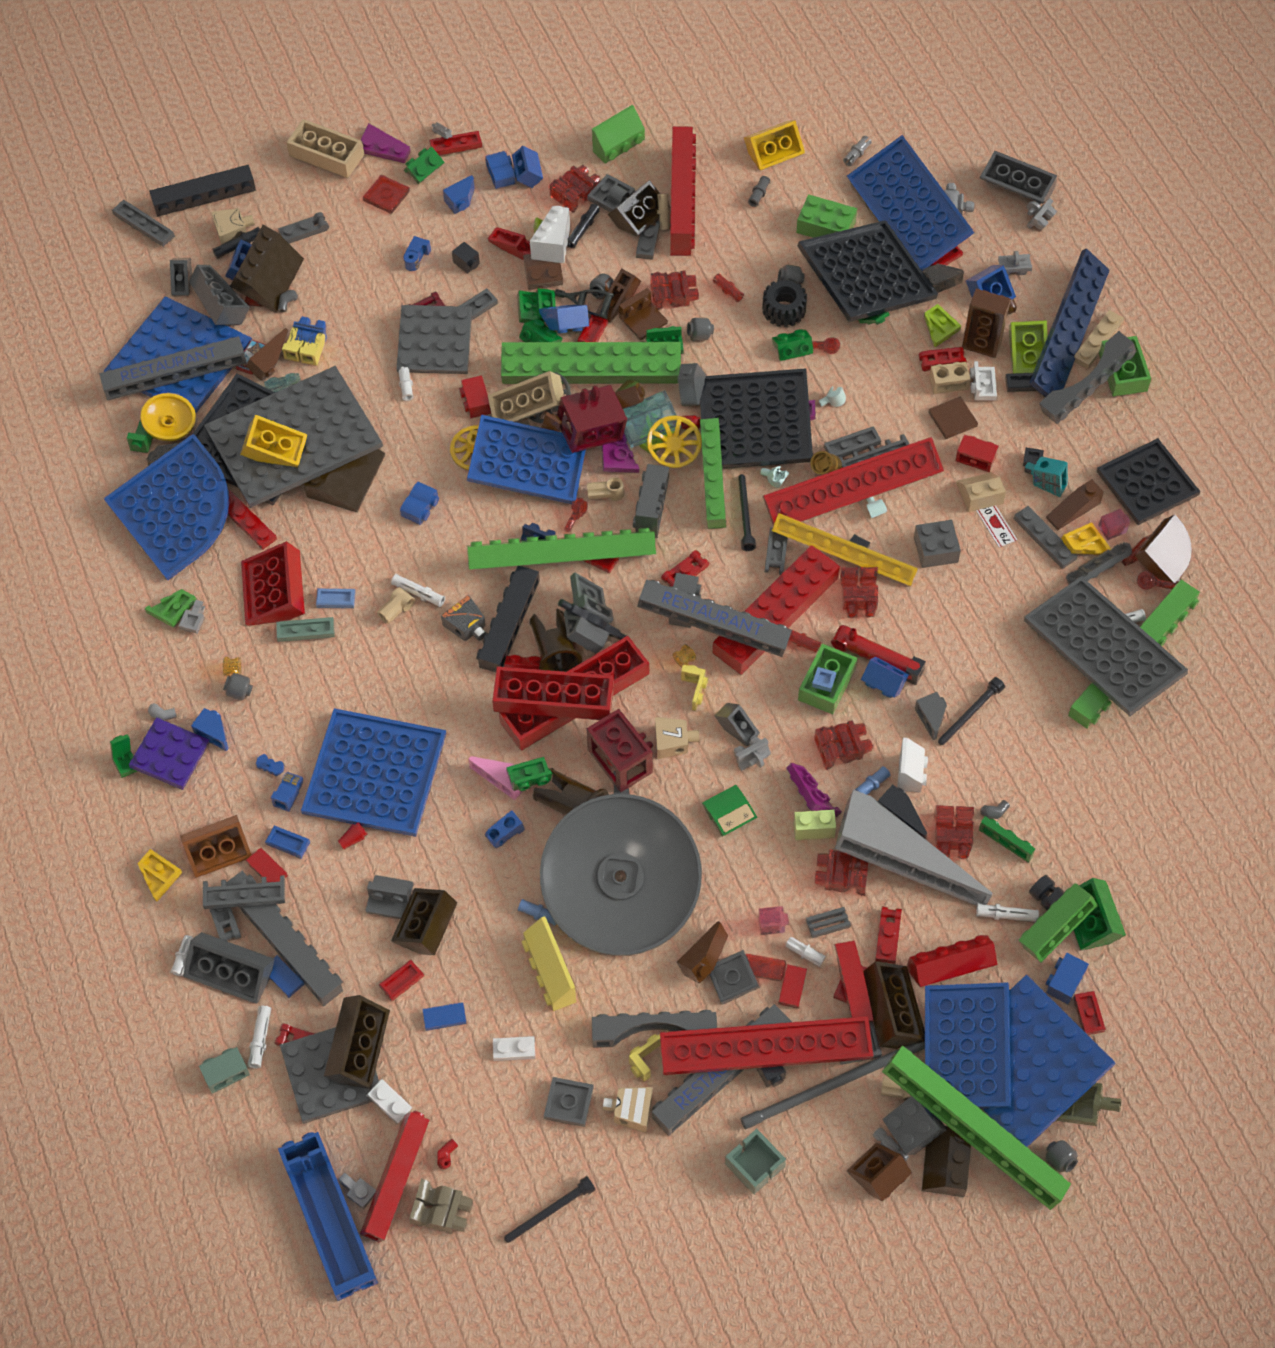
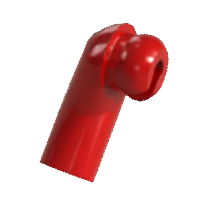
[437,1139,458,1170]

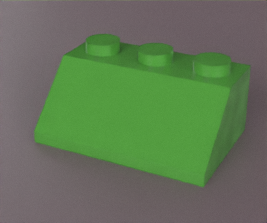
[592,105,645,164]

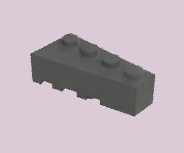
[189,265,250,325]
[633,464,669,538]

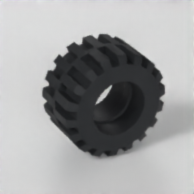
[762,279,807,327]

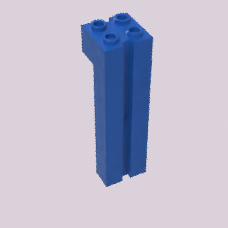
[278,1132,378,1301]

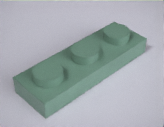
[276,617,335,642]

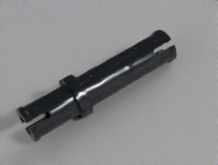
[567,204,600,248]
[212,227,260,259]

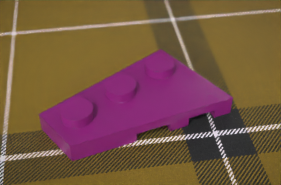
[361,123,411,163]
[602,434,640,473]
[786,763,842,817]

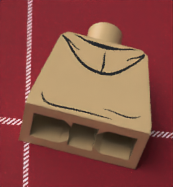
[211,208,255,245]

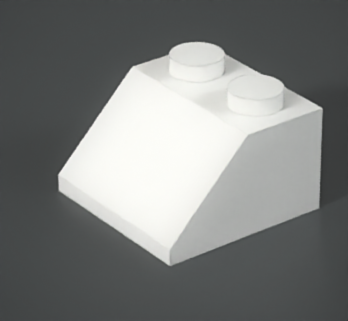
[897,738,928,793]

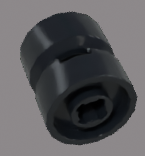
[1029,875,1064,911]

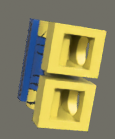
[282,316,327,366]

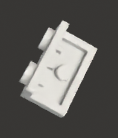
[970,361,997,400]

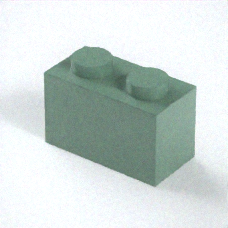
[199,1047,250,1094]

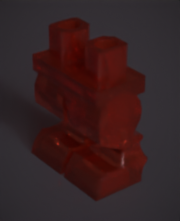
[549,165,600,213]
[650,270,699,310]
[840,567,878,618]
[814,720,873,770]
[934,805,974,859]
[815,849,868,896]

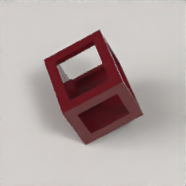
[557,385,627,453]
[586,709,653,793]

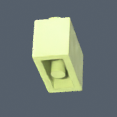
[793,810,836,840]

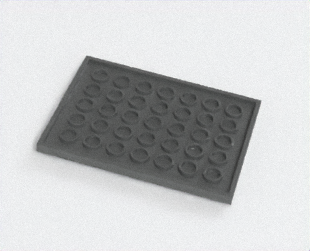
[204,365,383,508]

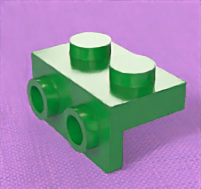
[403,146,445,184]
[519,319,563,342]
[646,326,684,354]
[772,329,813,361]
[506,757,552,791]

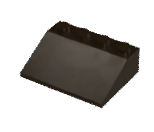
[230,224,304,312]
[304,449,385,513]

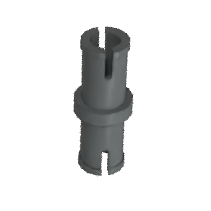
[748,176,770,207]

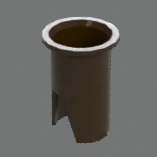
[529,608,582,672]
[533,768,609,815]

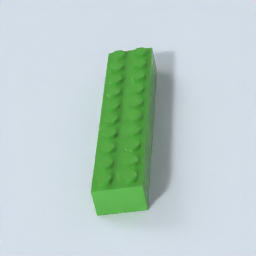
[501,342,681,384]

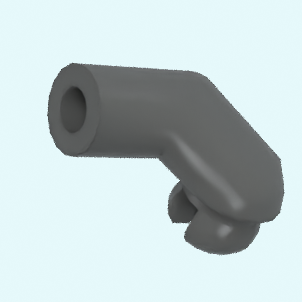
[278,290,298,312]
[980,800,1010,819]

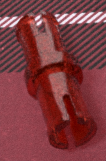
[713,273,744,302]
[787,627,821,653]

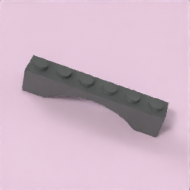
[1039,331,1136,424]
[592,1010,717,1048]

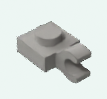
[179,600,205,634]
[339,1173,376,1209]

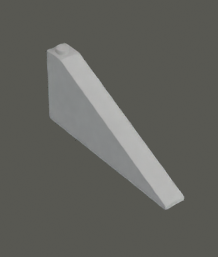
[835,789,992,906]

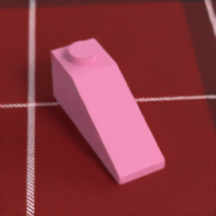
[468,756,523,800]

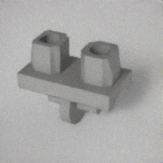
[1027,198,1057,230]
[998,251,1032,276]
[734,737,771,771]

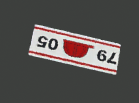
[976,506,1017,547]

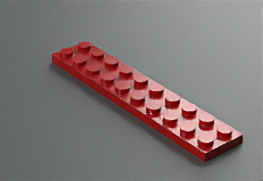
[762,437,944,526]
[660,1016,873,1075]

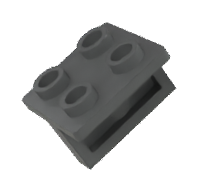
[366,875,414,919]

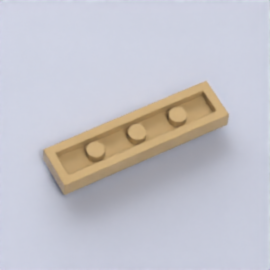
[1074,310,1124,369]

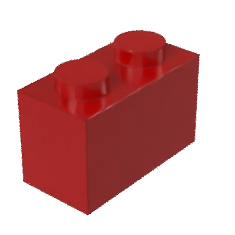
[459,375,491,419]
[955,434,999,473]

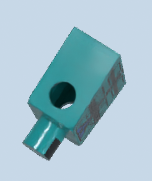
[1024,457,1068,497]

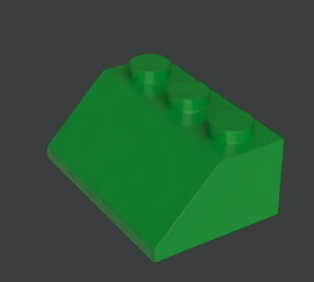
[1074,878,1126,950]

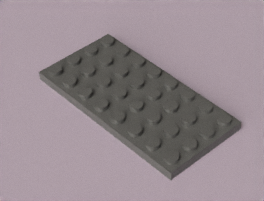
[1024,576,1188,716]

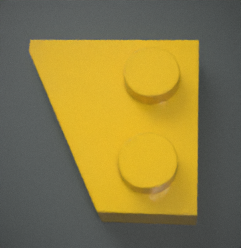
[1061,522,1111,555]
[137,849,182,902]

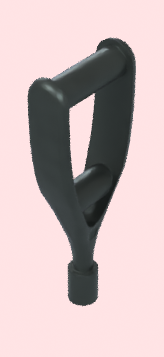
[555,289,614,319]

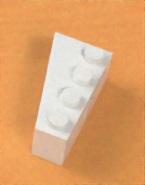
[530,206,570,263]

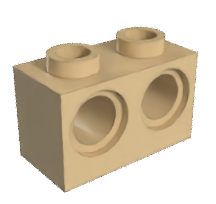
[929,362,971,394]

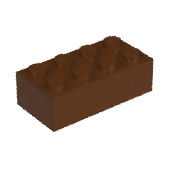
[962,289,1011,358]

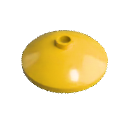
[141,393,196,441]

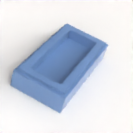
[316,588,356,608]

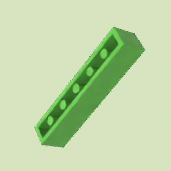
[700,418,726,529]

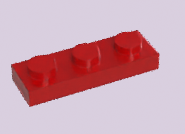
[429,131,482,156]

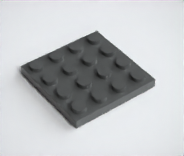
[396,305,472,374]
[280,1027,379,1124]

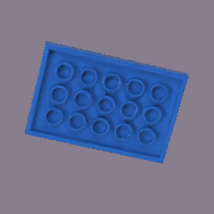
[467,415,586,505]
[925,982,1011,1109]

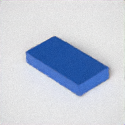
[265,825,310,859]
[269,955,304,998]
[422,1002,467,1031]

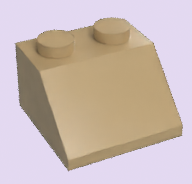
[956,472,1006,512]

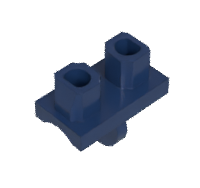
[520,523,556,541]

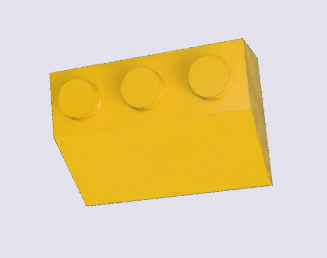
[743,120,805,170]

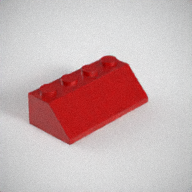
[907,935,998,987]

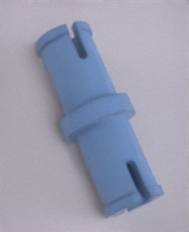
[855,766,891,795]
[518,899,556,926]

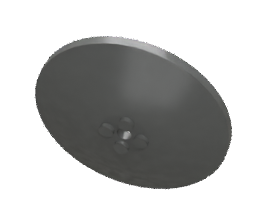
[540,794,702,956]

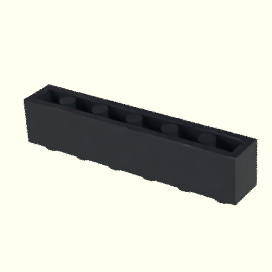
[149,164,256,217]
[476,566,540,673]

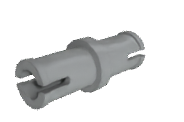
[843,136,872,166]

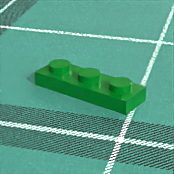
[979,816,1035,863]

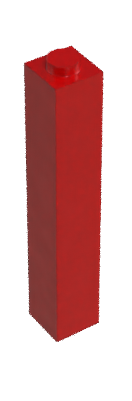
[359,1111,430,1243]

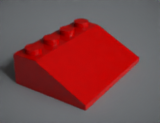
[241,541,305,626]

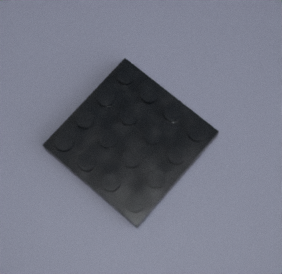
[1096,438,1200,525]

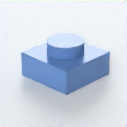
[812,667,836,692]

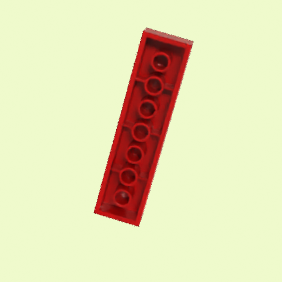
[670,126,696,256]
[712,545,840,675]
[499,636,650,751]

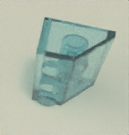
[623,390,681,448]

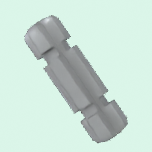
[432,122,453,139]
[873,1128,909,1162]

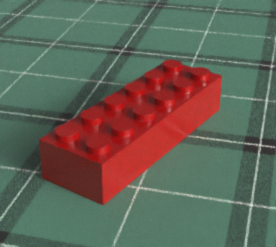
[492,667,614,720]

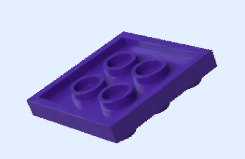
[129,717,209,790]

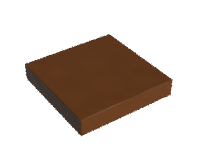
[928,396,978,439]

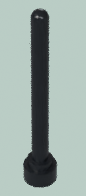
[738,474,756,551]
[938,677,1005,745]
[504,1176,596,1243]

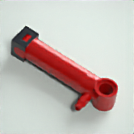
[831,625,926,685]

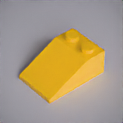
[240,415,307,467]

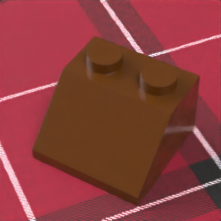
[523,254,563,290]
[847,1142,912,1201]

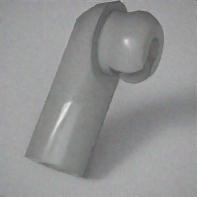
[148,703,177,720]

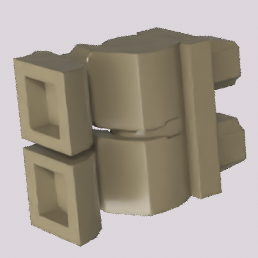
[409,1178,473,1234]

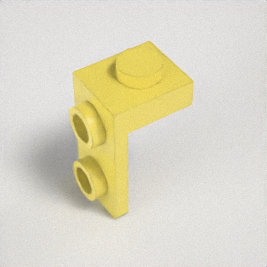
[681,664,708,711]
[629,1034,661,1082]

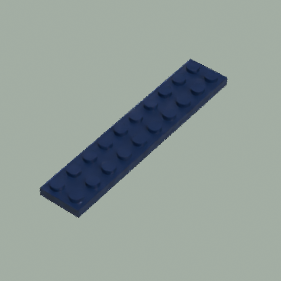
[1029,248,1110,397]

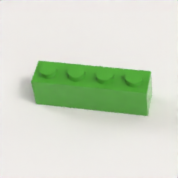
[1019,883,1098,963]

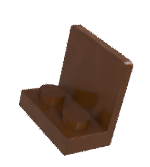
[619,288,668,340]

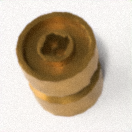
[810,451,842,475]

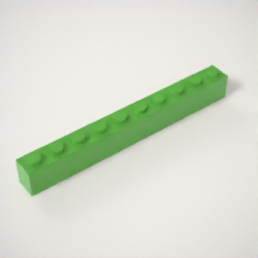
[467,528,656,570]
[1068,580,1200,729]
[882,1046,1071,1210]

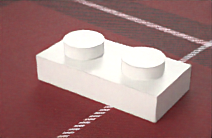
[493,1036,535,1061]
[366,1079,412,1124]

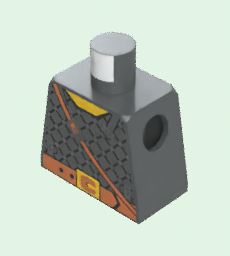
[441,595,486,641]

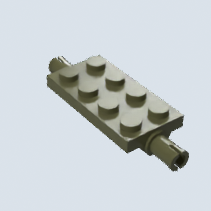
[1056,1083,1122,1126]

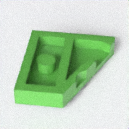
[145,589,197,627]

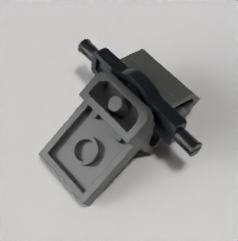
[558,572,627,654]

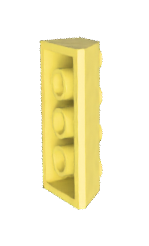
[521,916,576,1011]

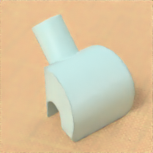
[818,386,846,407]
[760,466,789,488]
[866,497,887,518]

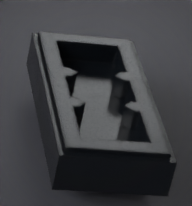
[1005,373,1037,392]

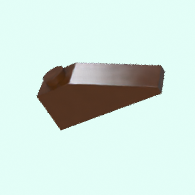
[596,268,642,323]
[246,328,288,381]
[615,380,645,409]
[1046,479,1104,530]
[677,921,728,984]

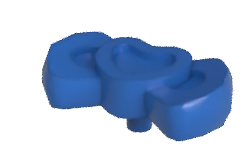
[256,754,284,776]

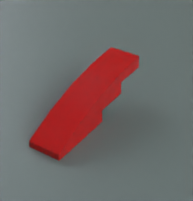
[488,227,531,260]
[834,941,873,1021]

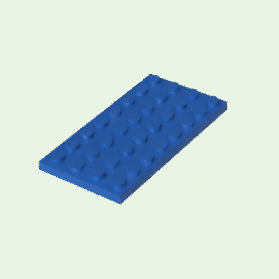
[847,135,975,271]

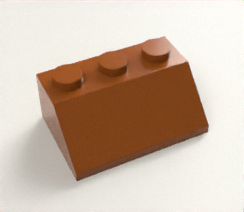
[180,815,252,878]

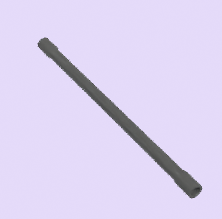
[740,1042,925,1130]

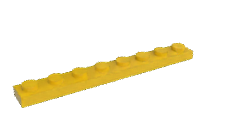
[772,513,918,586]

